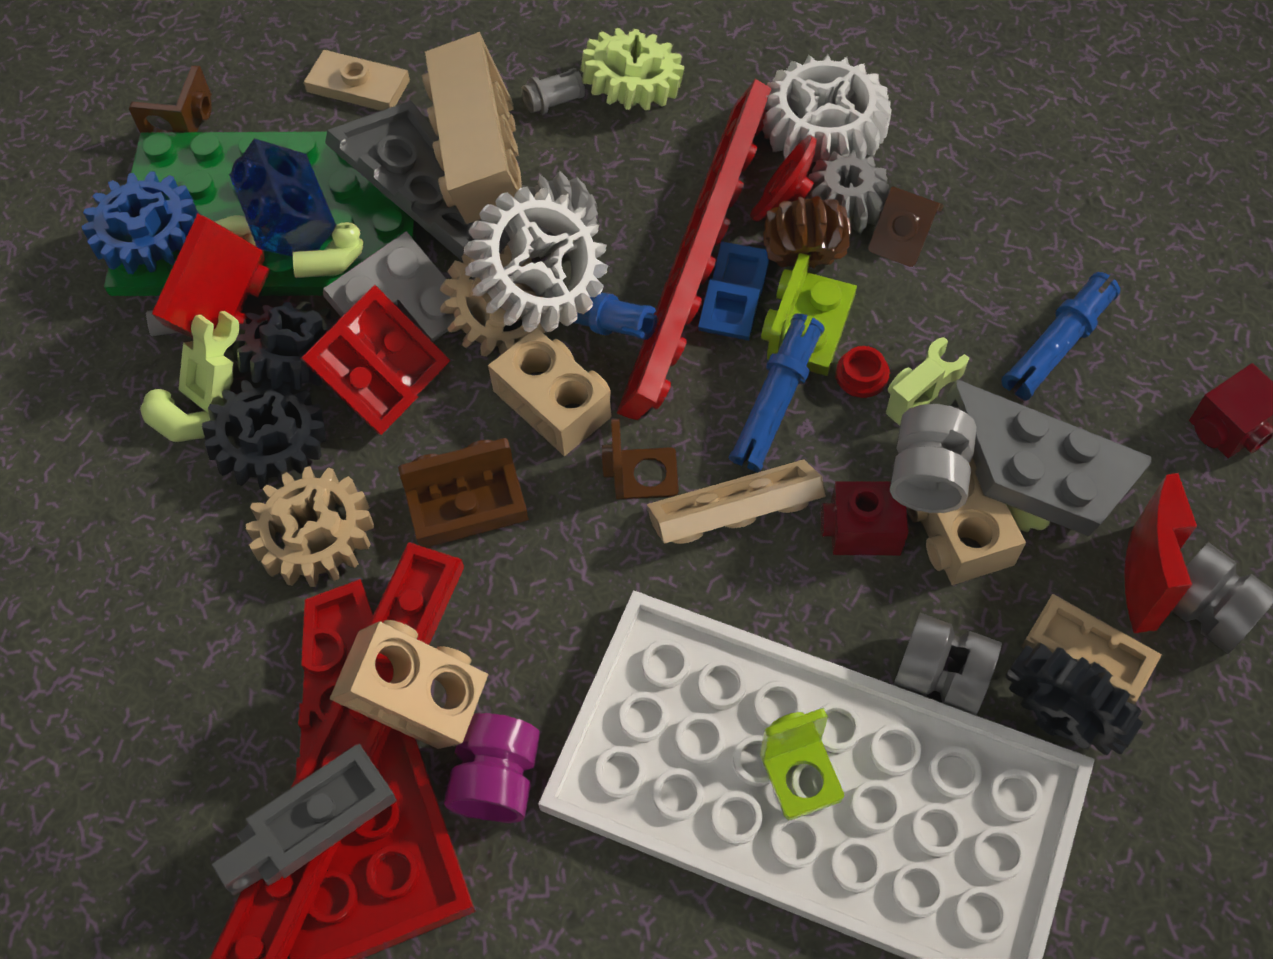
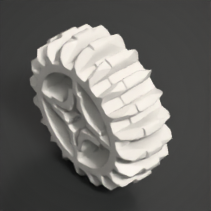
[762,54,891,162]
[463,186,609,332]

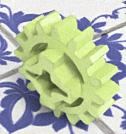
[580,28,684,110]

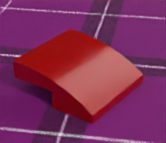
[300,285,451,435]
[1124,473,1197,633]

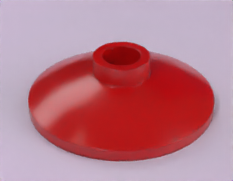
[750,135,817,222]

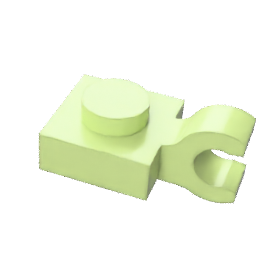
[178,311,239,413]
[886,337,969,426]

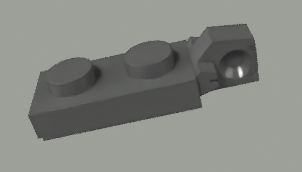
[212,744,397,895]

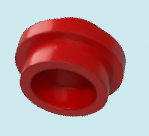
[836,346,890,398]

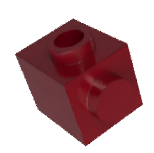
[1189,363,1273,459]
[821,481,908,556]

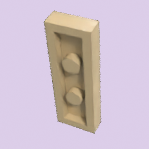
[647,459,826,544]

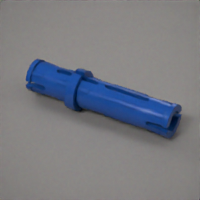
[1001,272,1121,401]
[728,313,825,472]

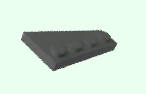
[325,100,510,262]

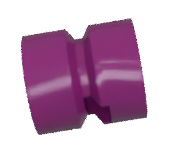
[444,713,540,823]

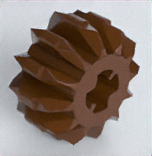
[763,196,851,269]

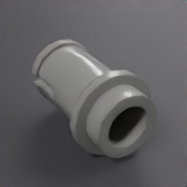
[522,68,585,115]

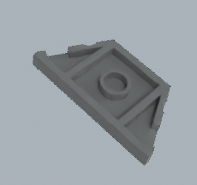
[946,379,1151,536]

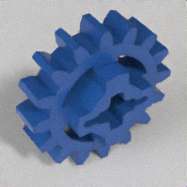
[82,171,199,274]

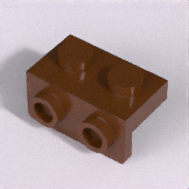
[398,438,529,548]

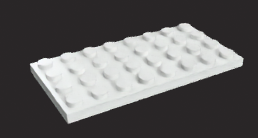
[538,590,1095,959]

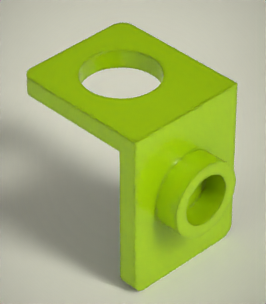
[760,708,844,820]

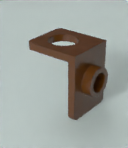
[129,65,212,133]
[868,186,944,267]
[602,418,679,499]

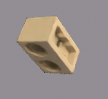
[488,328,611,456]
[906,458,1026,585]
[330,620,488,749]

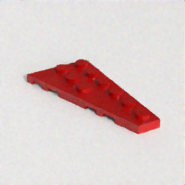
[289,579,476,959]

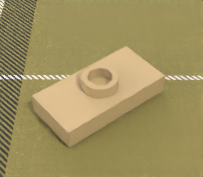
[304,50,410,111]
[1022,594,1162,705]

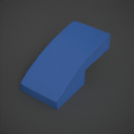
[698,241,770,341]

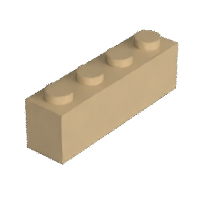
[422,32,522,224]

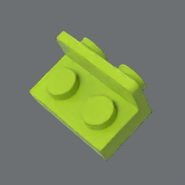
[761,253,857,376]

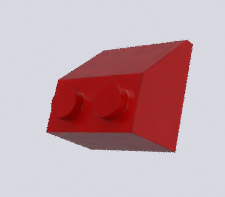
[152,213,270,338]

